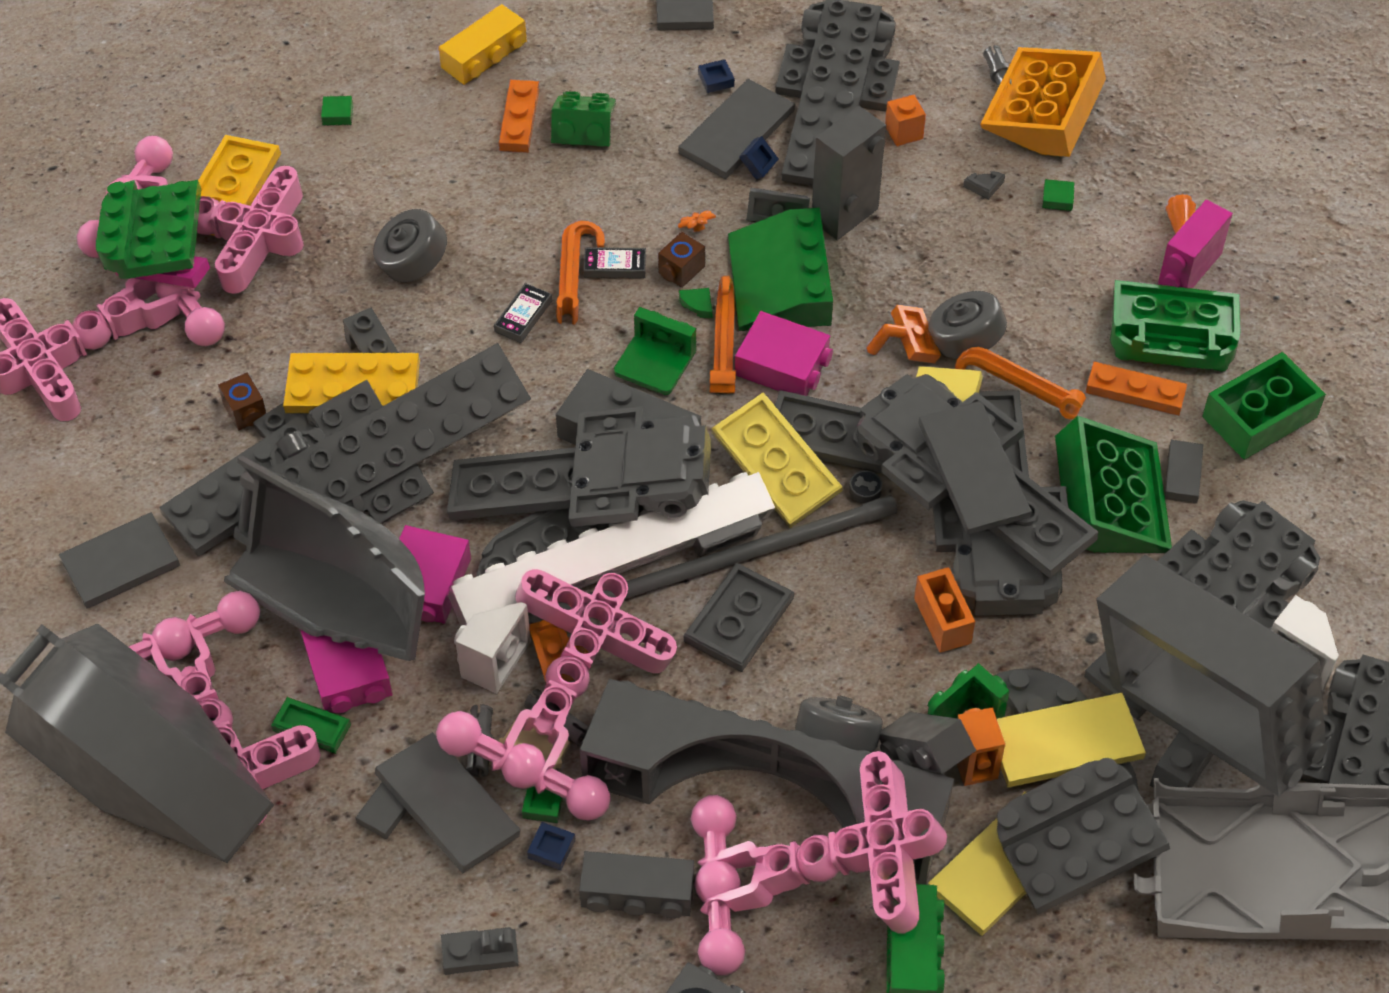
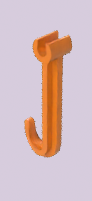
[556,221,605,325]
[710,275,736,393]
[955,347,1086,420]

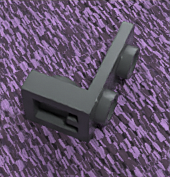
[343,307,399,353]

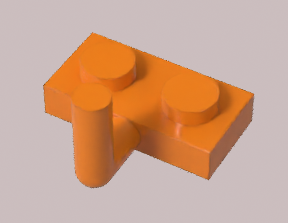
[866,305,941,363]

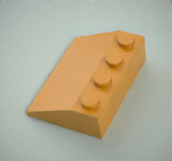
[980,47,1106,157]

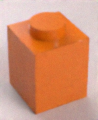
[885,94,926,147]

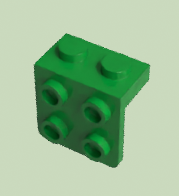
[551,91,616,147]
[614,307,696,395]
[927,663,1010,719]

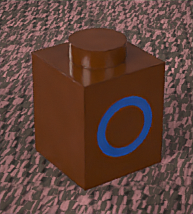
[658,232,705,288]
[218,372,266,431]

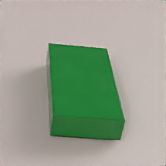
[271,697,351,754]

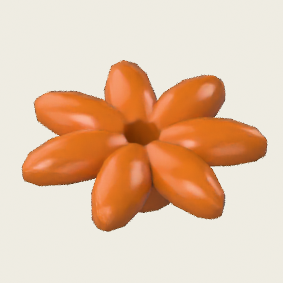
[678,210,716,232]

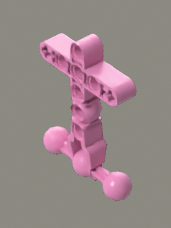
[77,136,304,294]
[0,278,225,421]
[436,569,677,821]
[129,591,320,825]
[690,751,947,976]

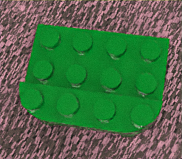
[96,180,201,279]
[1110,280,1241,372]

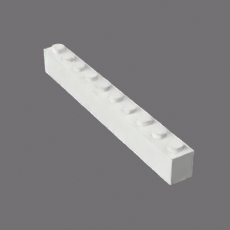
[448,472,775,626]

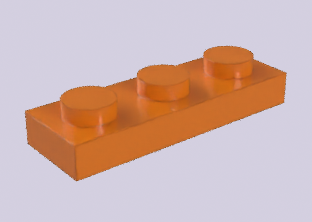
[499,80,540,153]
[1085,362,1187,416]

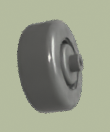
[373,209,447,282]
[928,291,1007,359]
[795,696,883,752]

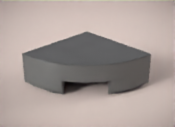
[963,171,1005,200]

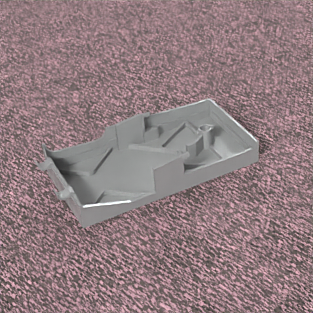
[1134,778,1389,940]

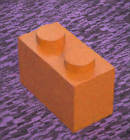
[914,567,975,653]
[957,707,1005,786]

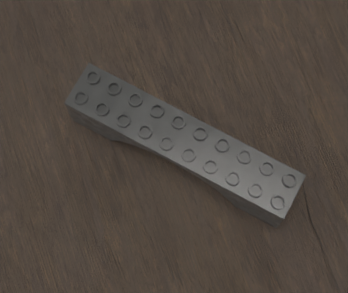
[580,678,954,885]

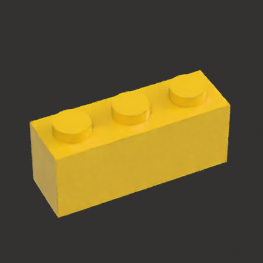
[438,4,527,85]

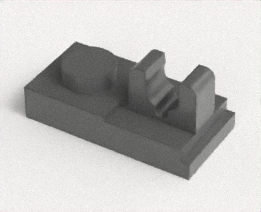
[747,188,810,222]
[441,927,519,975]

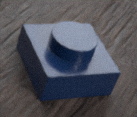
[698,59,735,93]
[739,136,779,179]
[527,822,576,871]

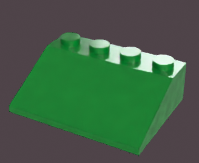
[728,208,833,331]
[1055,415,1172,553]

